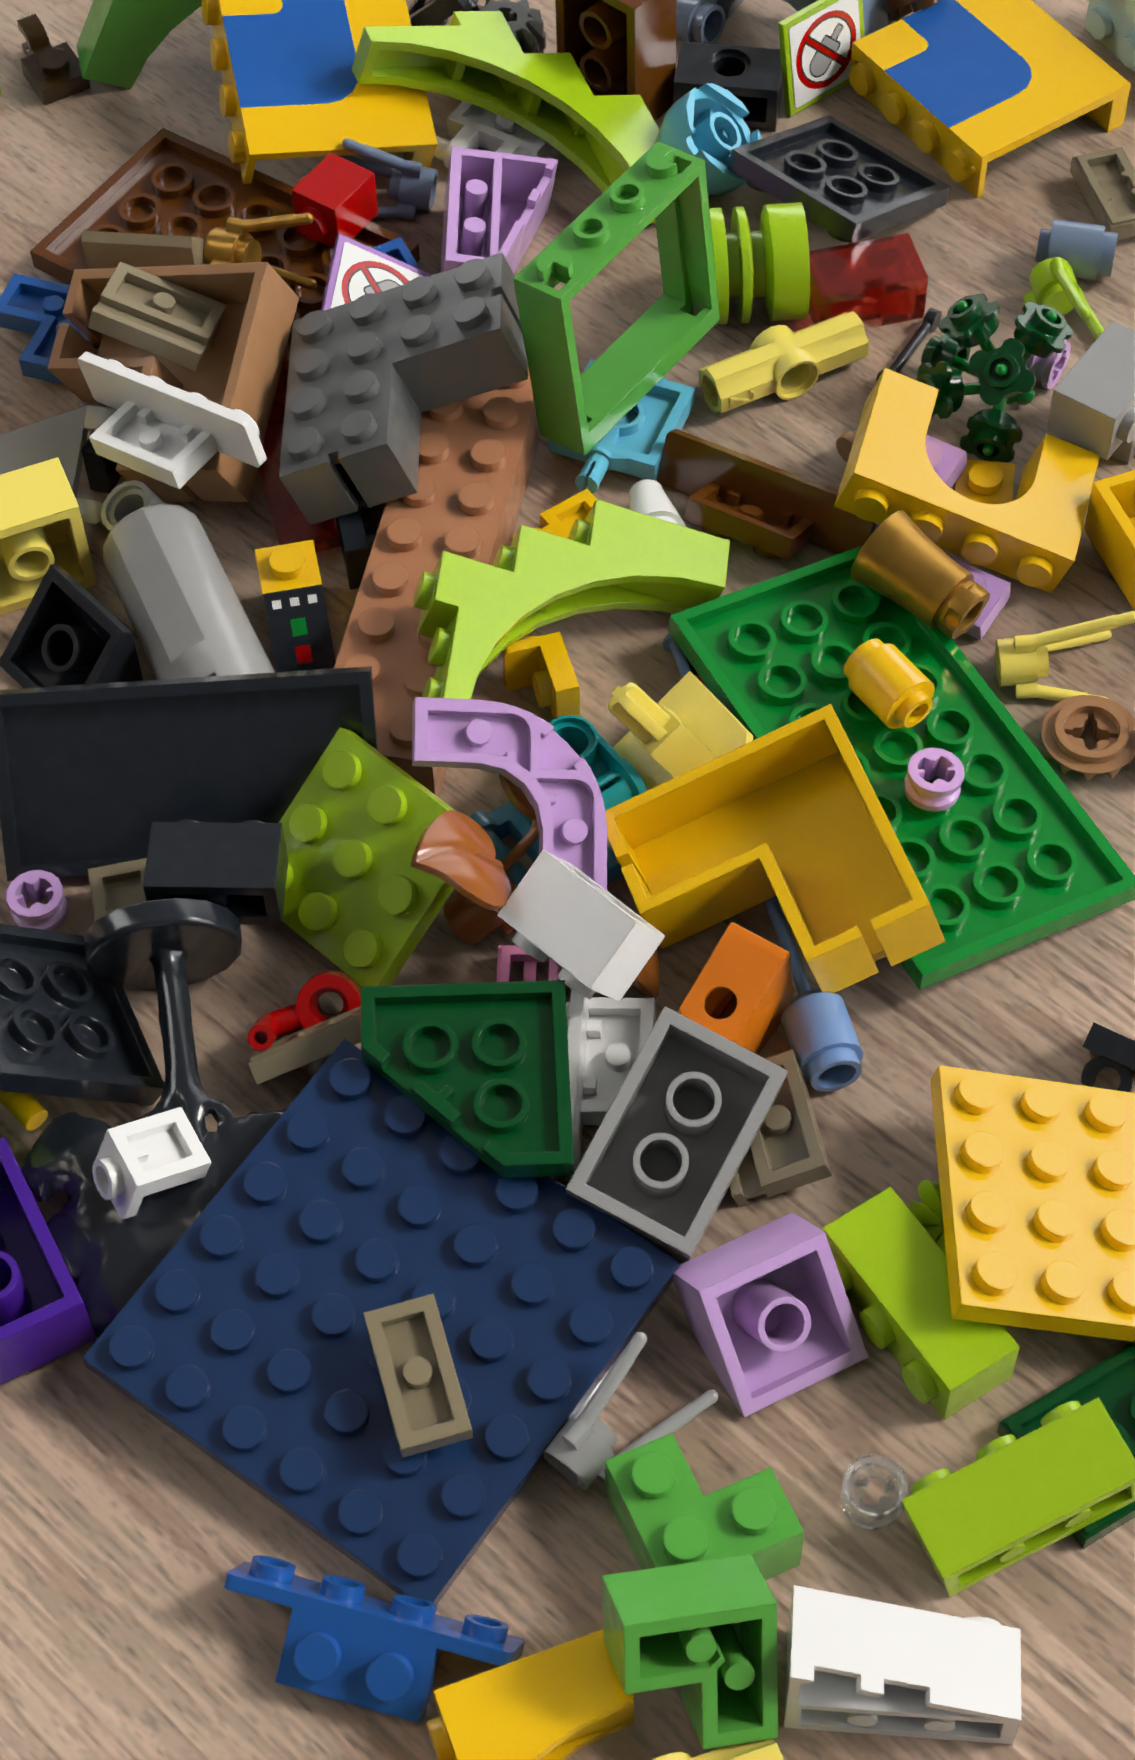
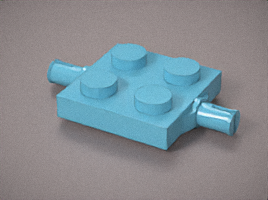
[548,359,695,493]

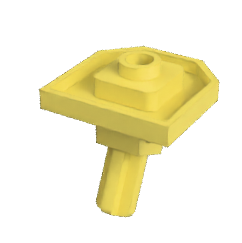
[607,671,753,790]

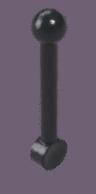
[876,307,942,382]

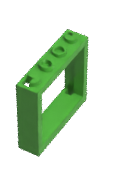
[513,141,720,456]

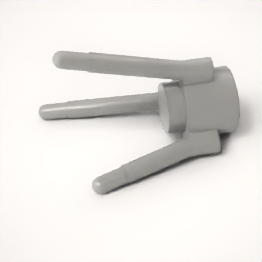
[544,1332,718,1490]

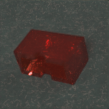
[809,233,929,326]

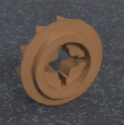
[1039,695,1135,782]

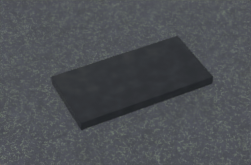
[0,666,378,881]

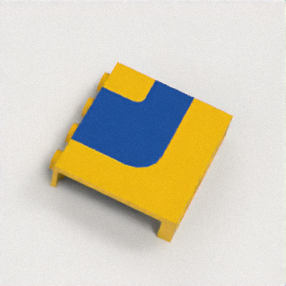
[201,0,437,184]
[849,0,1131,198]

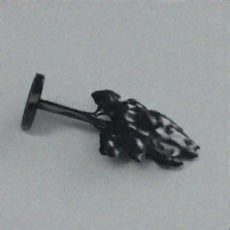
[21,898,287,1338]

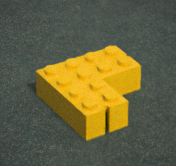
[605,704,946,993]

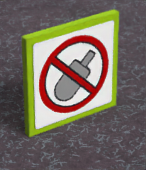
[778,0,865,117]

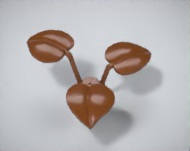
[411,774,660,1000]

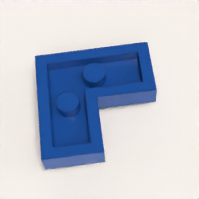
[0,273,97,385]

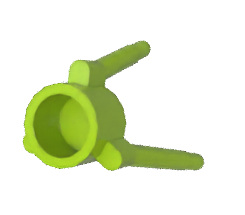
[1023,257,1104,339]

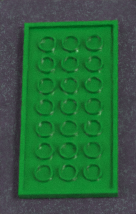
[668,545,1135,990]

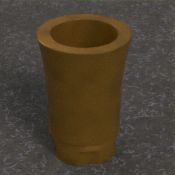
[851,510,990,640]

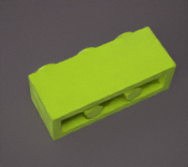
[822,1187,1020,1420]
[901,1397,1135,1598]

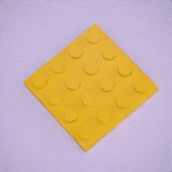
[930,1065,1135,1342]

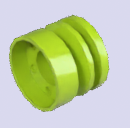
[709,202,810,325]

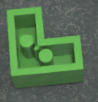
[605,1433,804,1580]
[602,1554,778,1750]

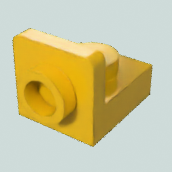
[502,631,580,719]

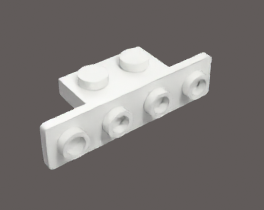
[77,352,267,489]
[562,967,656,1182]

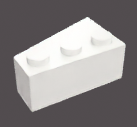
[784,1585,1021,1745]

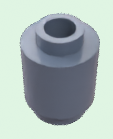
[1035,219,1118,281]

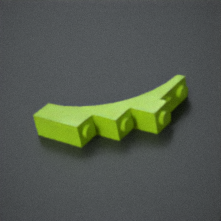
[352,11,660,224]
[413,499,730,699]

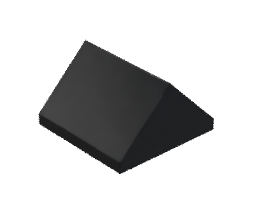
[0,564,143,688]

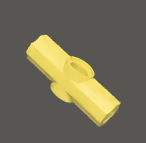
[699,311,869,414]

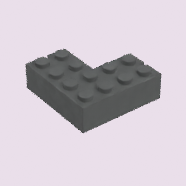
[279,252,528,525]

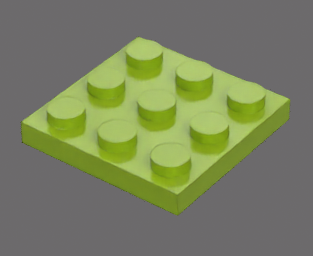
[279,727,454,986]

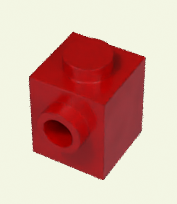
[292,153,378,248]

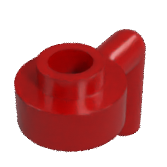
[247,971,361,1051]

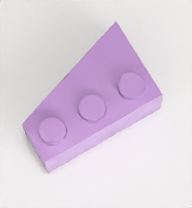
[440,146,558,274]

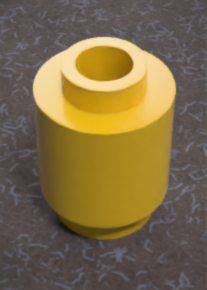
[844,639,935,729]

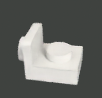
[92,1107,211,1220]

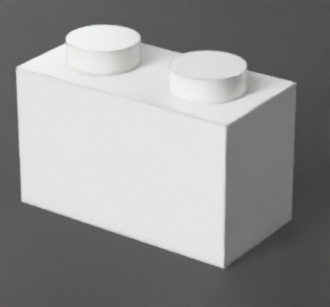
[498,850,665,1001]

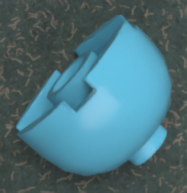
[659,83,762,195]

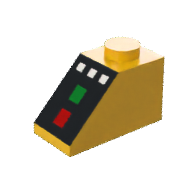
[254,540,336,672]

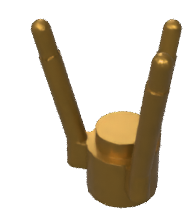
[203,213,317,290]

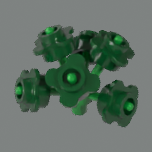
[916,293,1073,463]

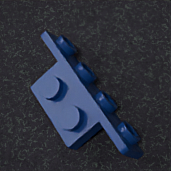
[224,1555,525,1723]

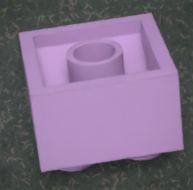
[673,1212,868,1418]

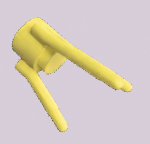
[995,611,1135,702]

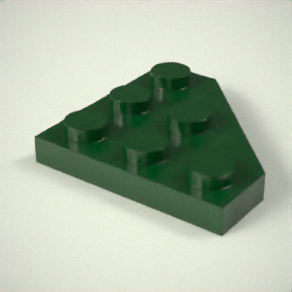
[361,980,574,1178]

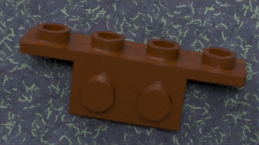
[656,429,876,560]

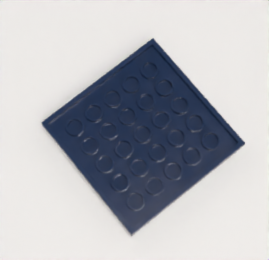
[82,1039,681,1605]

